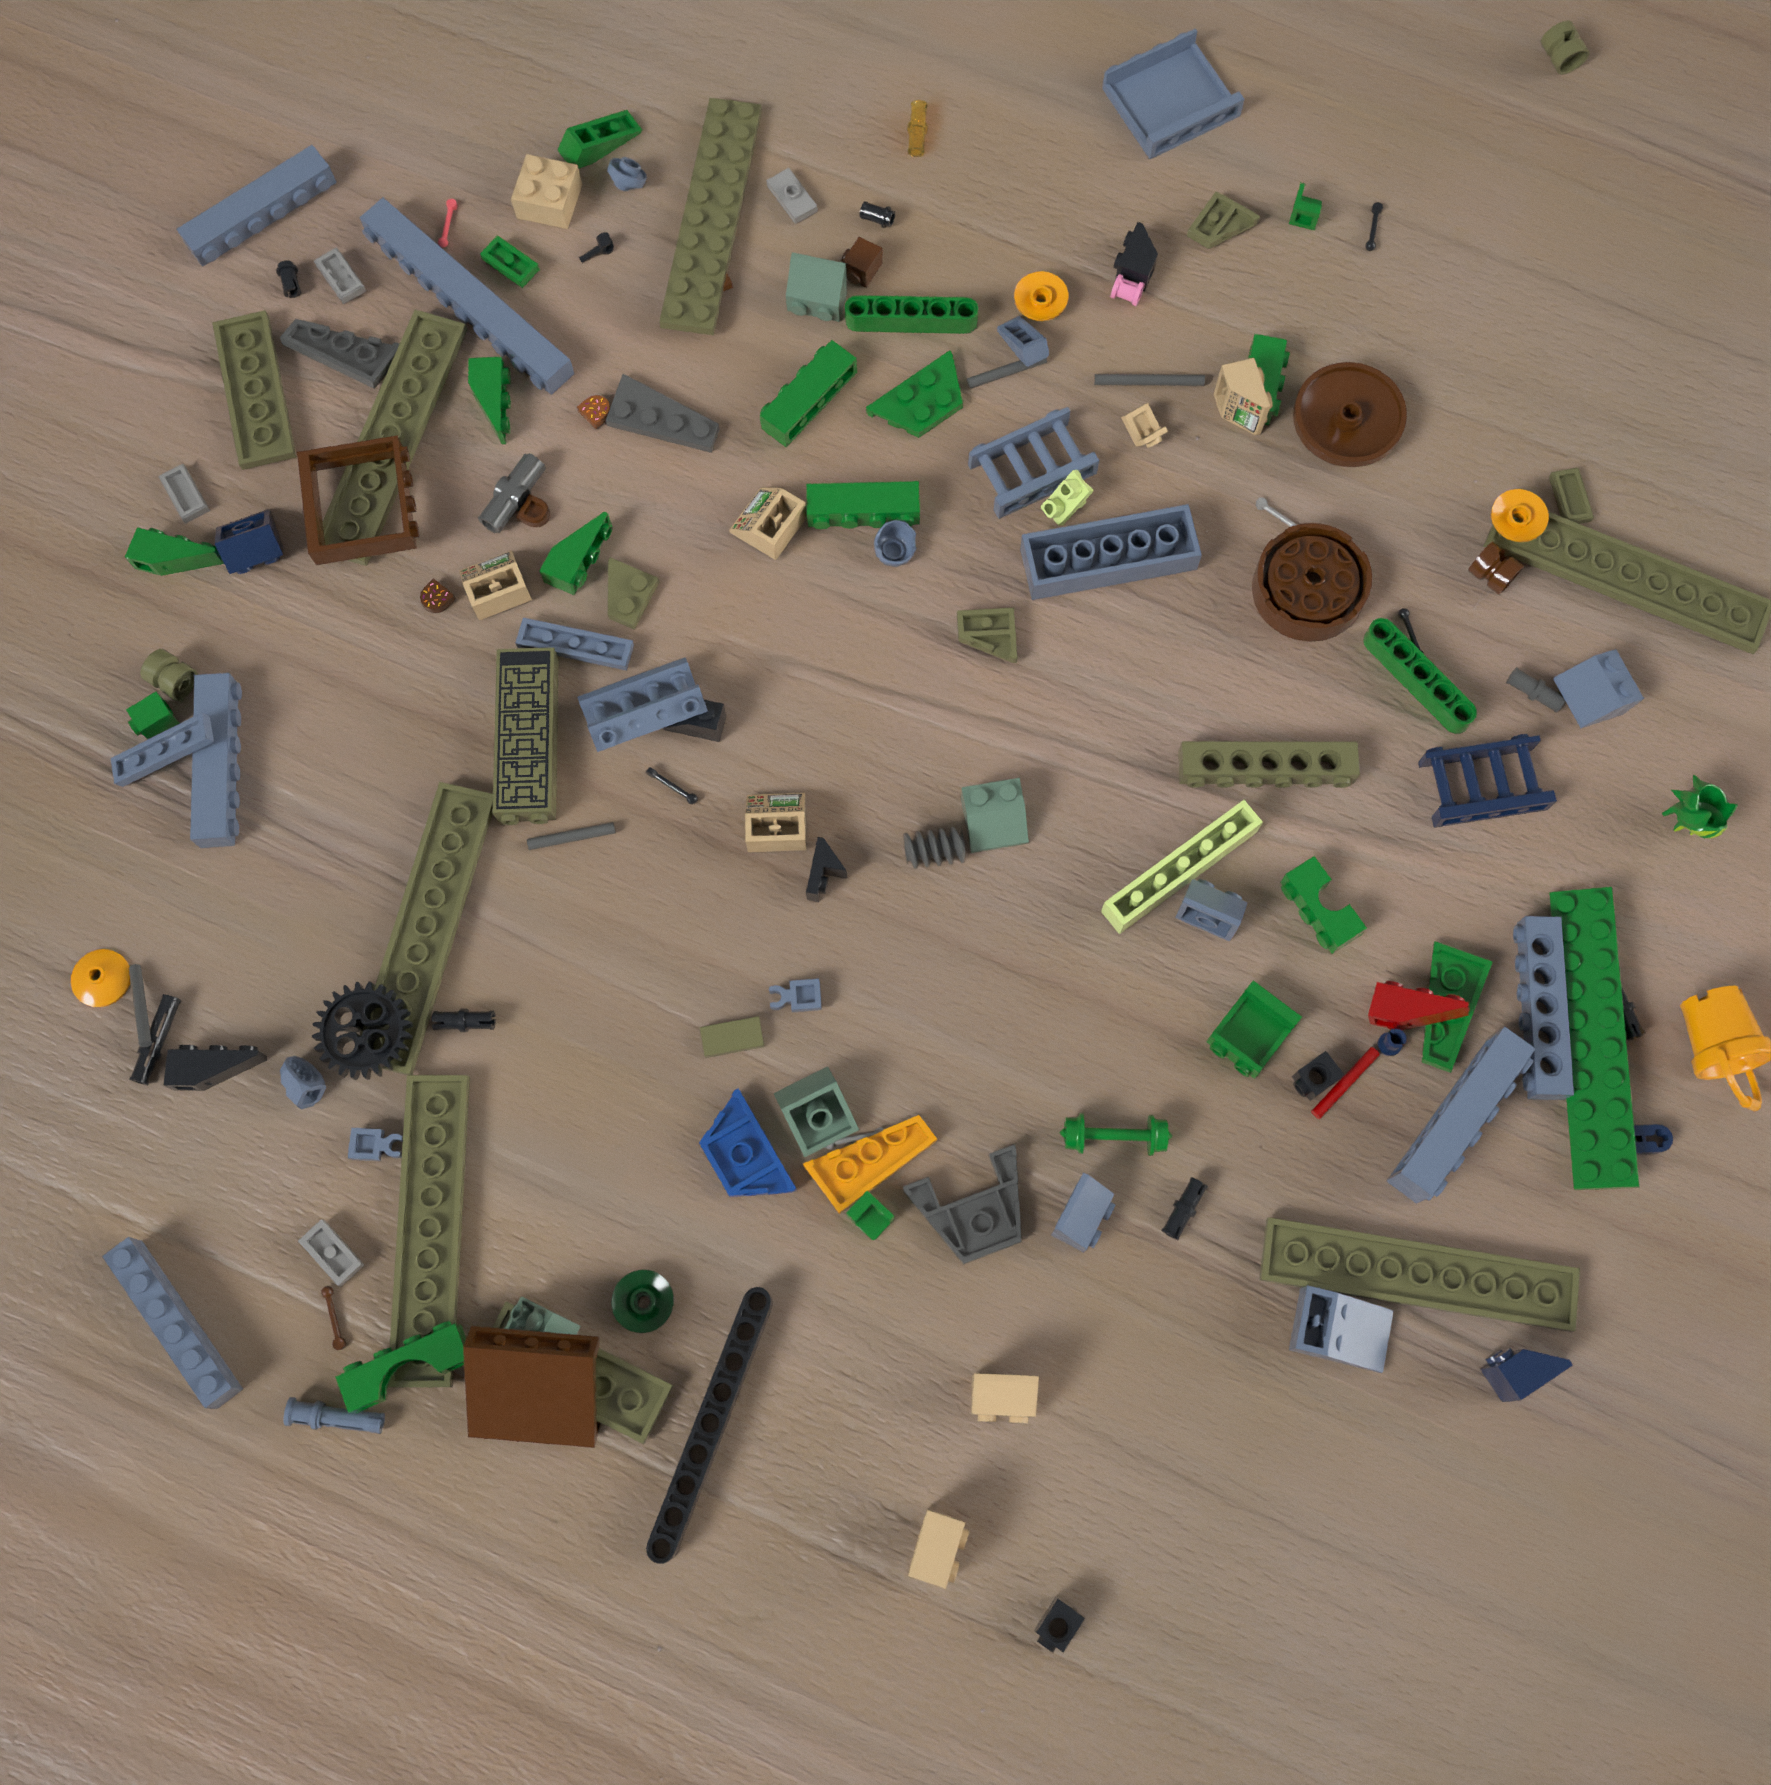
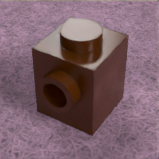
[841,236,883,288]

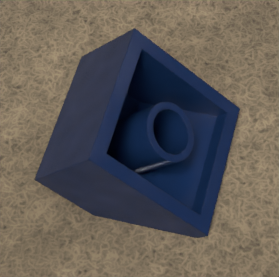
[215,509,283,574]
[1480,1348,1573,1402]

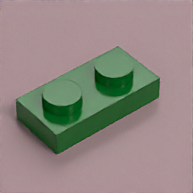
[480,235,540,289]

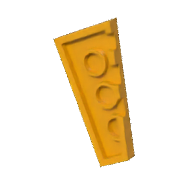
[803,1115,937,1214]

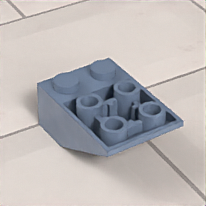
[1289,1285,1393,1373]

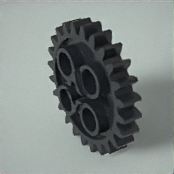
[312,981,413,1080]

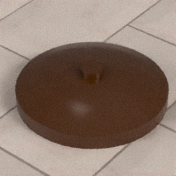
[1293,362,1407,467]

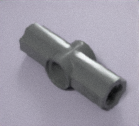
[478,453,546,533]

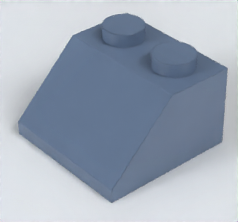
[1553,649,1644,728]
[1175,879,1248,942]
[1051,1173,1116,1252]

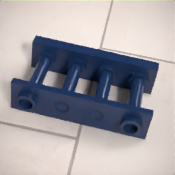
[1418,734,1557,828]

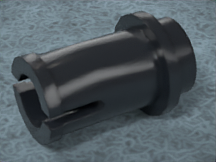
[859,201,895,228]
[276,260,301,298]

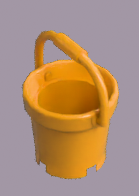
[1680,985,1771,1112]

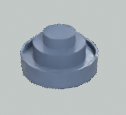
[607,157,647,191]

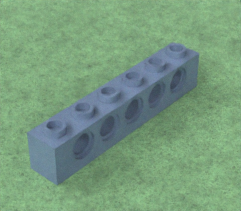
[1513,916,1574,1100]

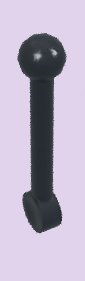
[1365,202,1383,251]
[1398,608,1424,654]
[646,767,698,805]

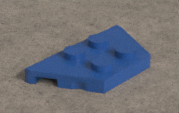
[699,1088,797,1197]

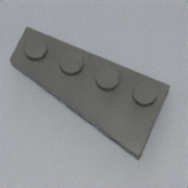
[280,319,400,389]
[606,374,720,453]

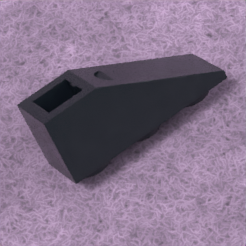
[163,1045,267,1091]

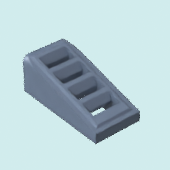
[997,316,1049,367]

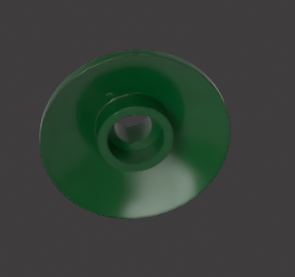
[611,1270,674,1333]

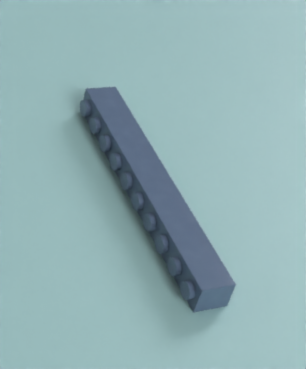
[359,197,575,395]

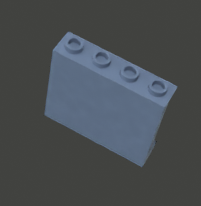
[1102,28,1244,159]

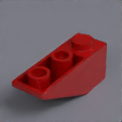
[1368,981,1470,1031]

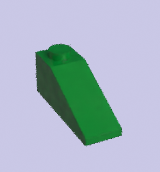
[557,110,642,169]

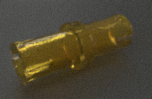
[907,100,928,157]

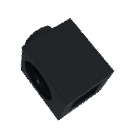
[1292,1051,1345,1101]
[1034,1596,1085,1653]

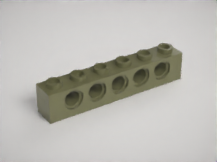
[1178,741,1360,788]

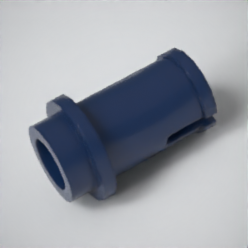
[1378,1029,1407,1056]

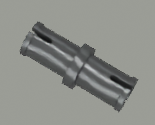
[1506,667,1565,713]

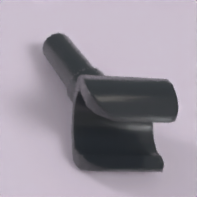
[579,232,614,263]

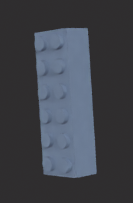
[1020,504,1202,600]
[1386,1026,1536,1204]

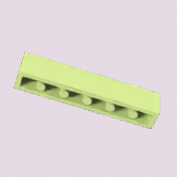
[1101,800,1263,934]

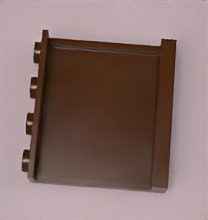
[463,1326,601,1448]

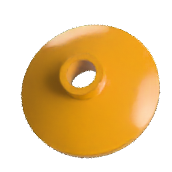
[1014,271,1069,321]
[1491,489,1549,542]
[71,949,130,1007]

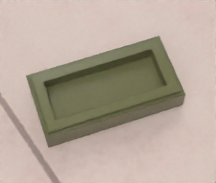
[1549,468,1594,524]
[700,1016,764,1058]

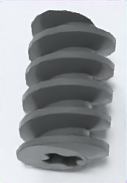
[903,827,966,869]

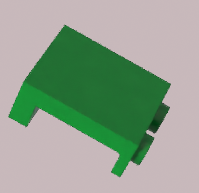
[1206,980,1302,1079]

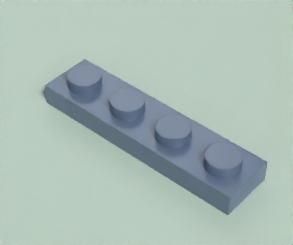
[515,618,634,671]
[110,713,214,787]

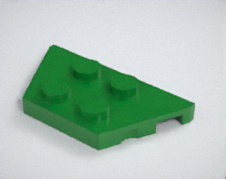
[866,350,963,438]

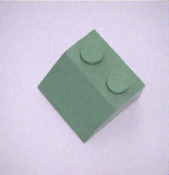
[786,252,847,322]
[961,778,1029,853]
[773,1066,859,1157]

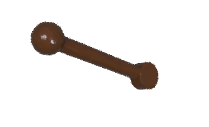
[321,1286,346,1350]

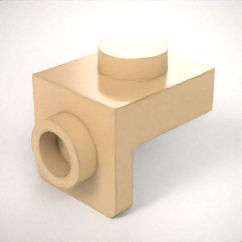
[1121,403,1168,448]

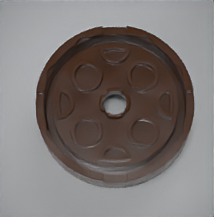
[1252,523,1372,642]

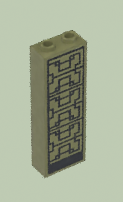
[492,647,559,825]

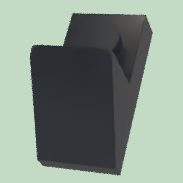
[806,837,847,902]

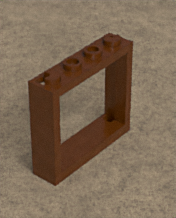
[297,435,420,565]

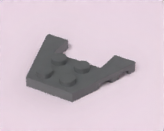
[903,1144,1022,1265]

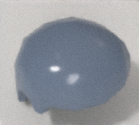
[874,520,916,567]

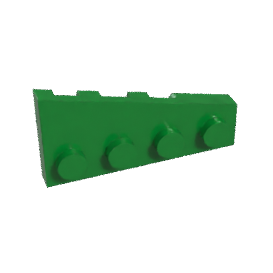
[1421,941,1493,1073]

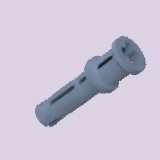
[283,1397,385,1434]

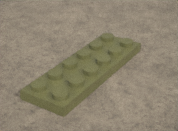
[212,310,297,470]
[492,1301,674,1444]

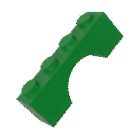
[335,1321,466,1414]

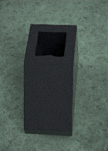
[1113,222,1158,291]

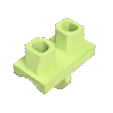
[1041,470,1094,526]

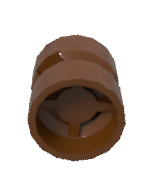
[1468,541,1524,595]

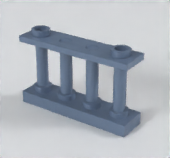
[968,407,1099,519]
[577,657,708,752]

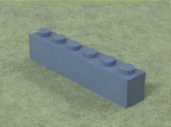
[176,145,337,267]
[190,673,242,848]
[102,1237,243,1409]

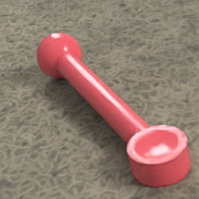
[438,199,458,248]

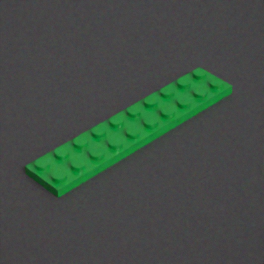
[1549,887,1640,1190]

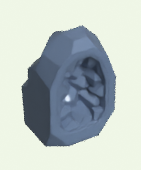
[280,1056,327,1109]

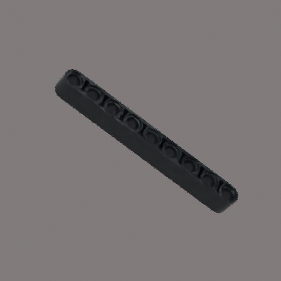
[646,1287,773,1564]

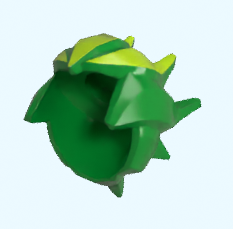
[1662,775,1738,839]

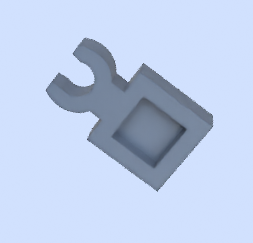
[769,978,822,1013]
[348,1128,403,1161]

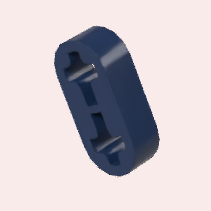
[1634,1124,1673,1155]

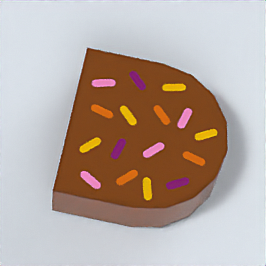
[577,395,610,429]

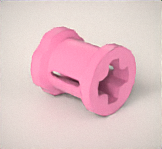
[1111,274,1145,306]

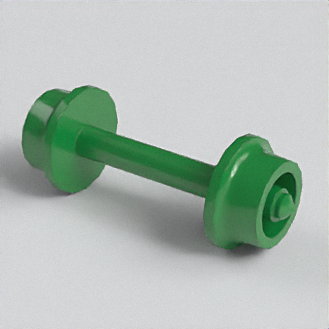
[1059,1113,1173,1156]

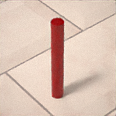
[1311,1047,1380,1120]

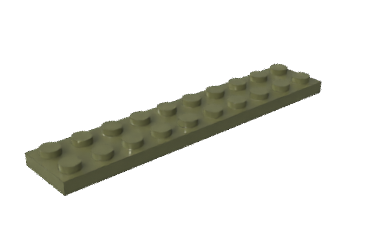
[659,98,762,335]
[323,309,468,566]
[1483,512,1771,654]
[360,782,493,1075]
[388,1075,470,1388]
[1259,1217,1580,1332]

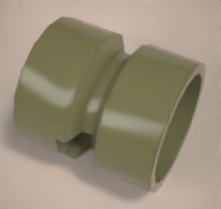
[1541,20,1590,75]
[140,649,198,701]

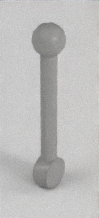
[1256,498,1297,527]
[825,1127,884,1149]

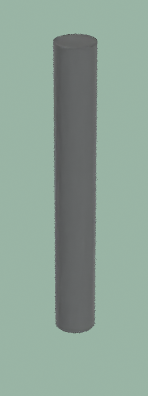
[967,358,1047,389]
[527,822,616,850]
[129,964,152,1047]

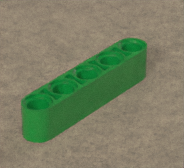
[845,295,979,334]
[1363,618,1477,734]

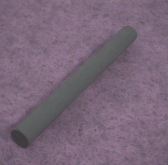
[1094,374,1205,386]

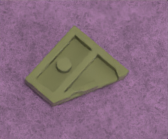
[1187,191,1260,249]
[608,557,660,630]
[957,608,1018,663]

